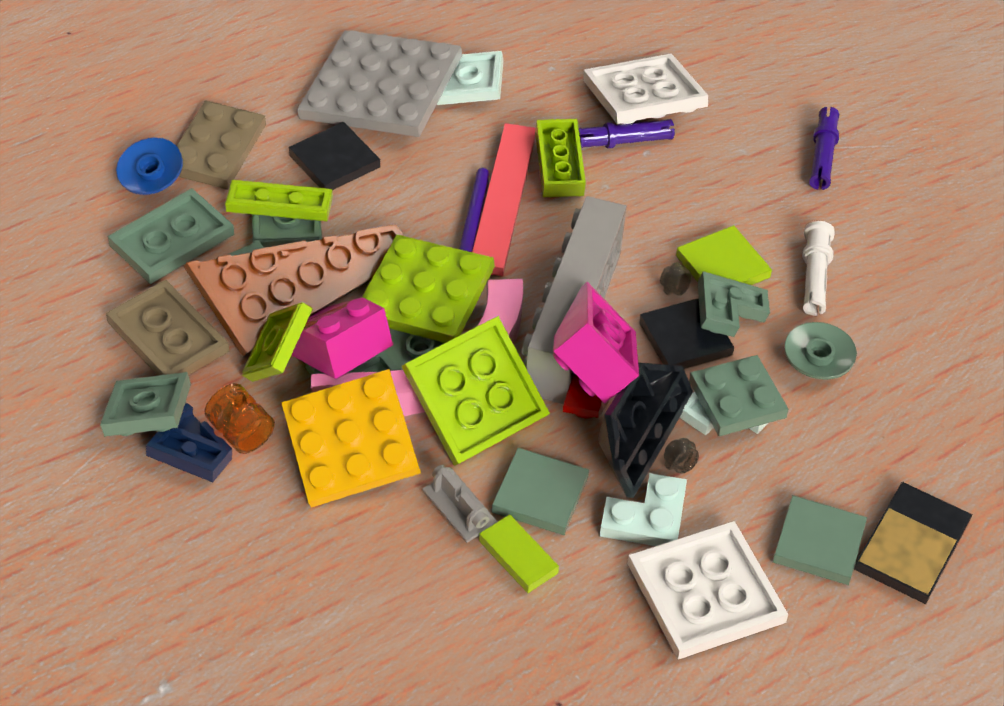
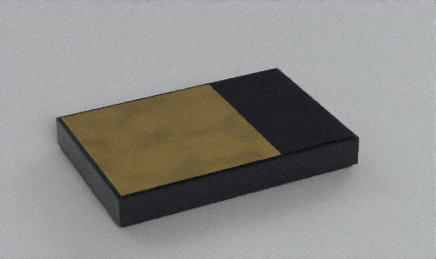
[854,482,973,604]

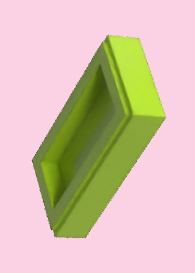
[479,514,559,593]

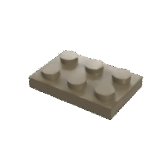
[177,101,266,189]
[106,280,229,376]

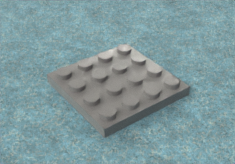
[297,30,462,137]

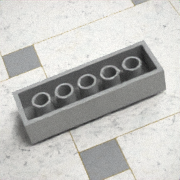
[522,196,627,404]

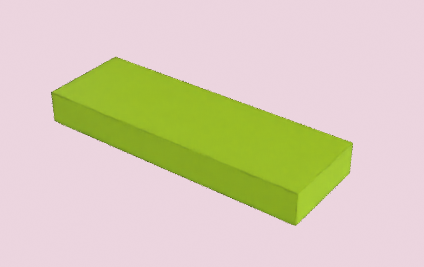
[225,180,333,222]

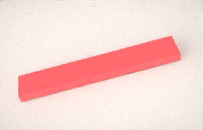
[472,123,536,276]

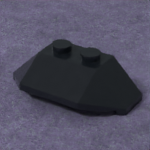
[598,363,693,498]

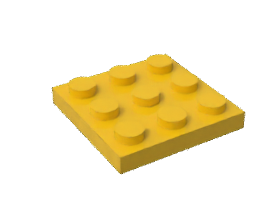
[281,369,421,508]

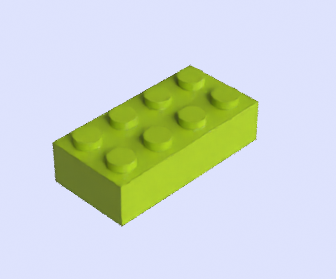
[535,119,586,197]

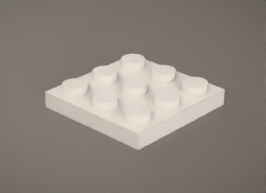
[584,53,708,124]
[627,521,788,659]

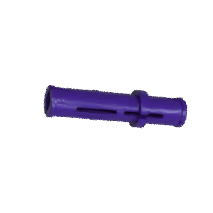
[809,107,840,190]
[579,119,675,149]

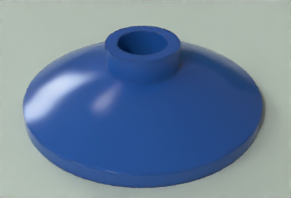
[116,138,183,195]

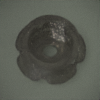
[660,262,691,296]
[663,438,699,474]

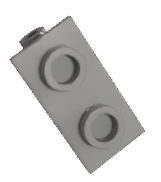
[422,465,497,543]

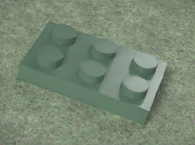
[108,188,235,284]

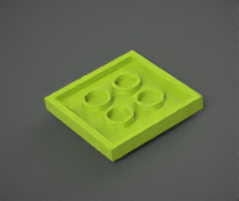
[362,234,495,343]
[401,316,550,466]

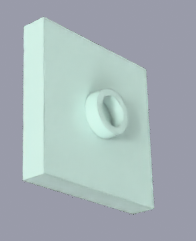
[437,51,504,105]

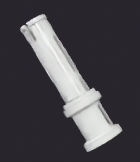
[802,221,835,316]

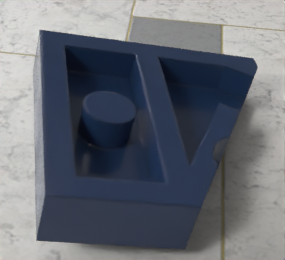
[146,402,232,483]

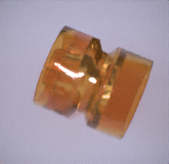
[204,383,275,454]

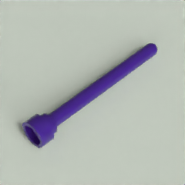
[459,168,489,252]

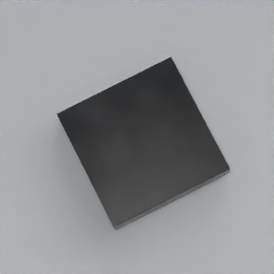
[289,122,380,190]
[639,298,734,369]

